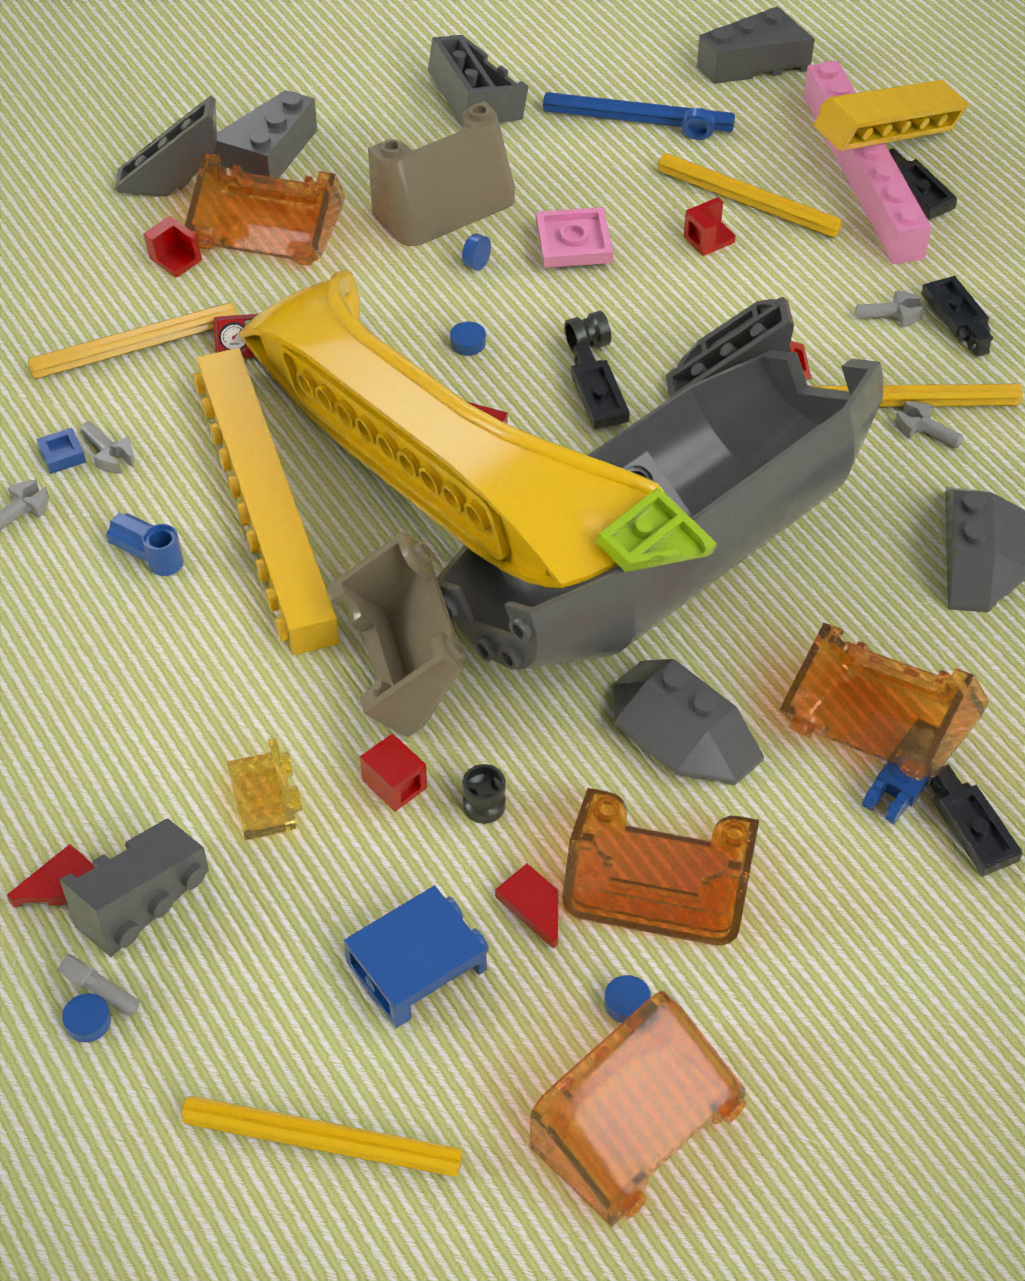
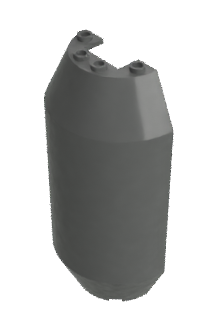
[437,350,884,670]

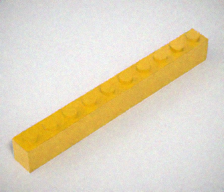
[193,348,339,656]

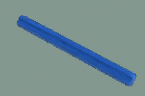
[543,92,735,132]

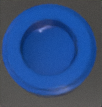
[681,108,715,140]
[462,233,491,271]
[450,321,486,356]
[604,975,651,1024]
[62,993,111,1043]

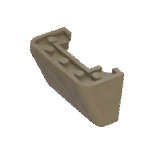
[368,101,515,246]
[328,532,466,737]

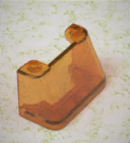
[185,153,345,266]
[779,623,989,781]
[562,788,759,946]
[530,991,747,1227]

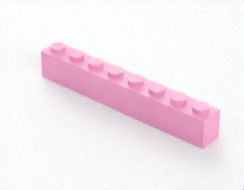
[803,61,931,264]

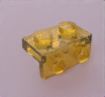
[227,738,302,840]

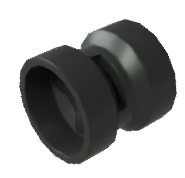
[564,310,612,354]
[462,764,506,824]

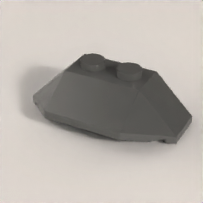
[114,96,217,196]
[665,297,794,399]
[945,487,1025,613]
[613,659,764,785]

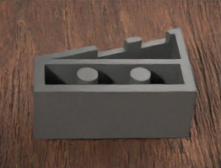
[697,6,815,84]
[428,35,529,126]
[212,90,317,188]
[60,818,209,957]

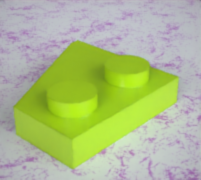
[595,487,717,572]

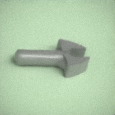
[855,291,924,328]
[895,402,963,448]
[80,421,134,474]
[0,480,49,530]
[57,954,140,1016]

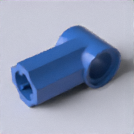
[106,512,184,576]

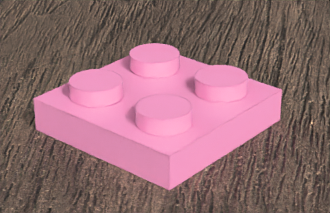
[536,207,613,268]

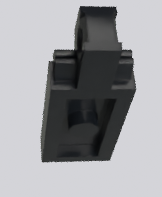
[889,148,957,220]
[921,276,993,357]
[571,343,630,429]
[929,764,1023,877]

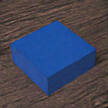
[36,428,86,474]

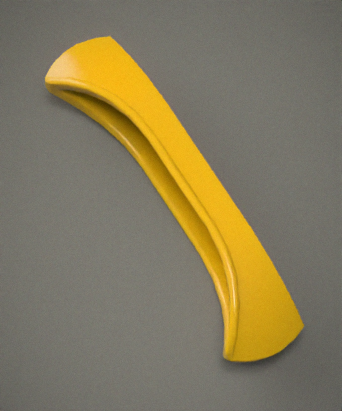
[239,270,664,588]

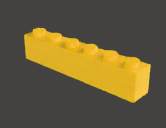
[813,80,969,151]

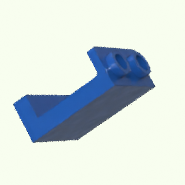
[344,885,489,1029]

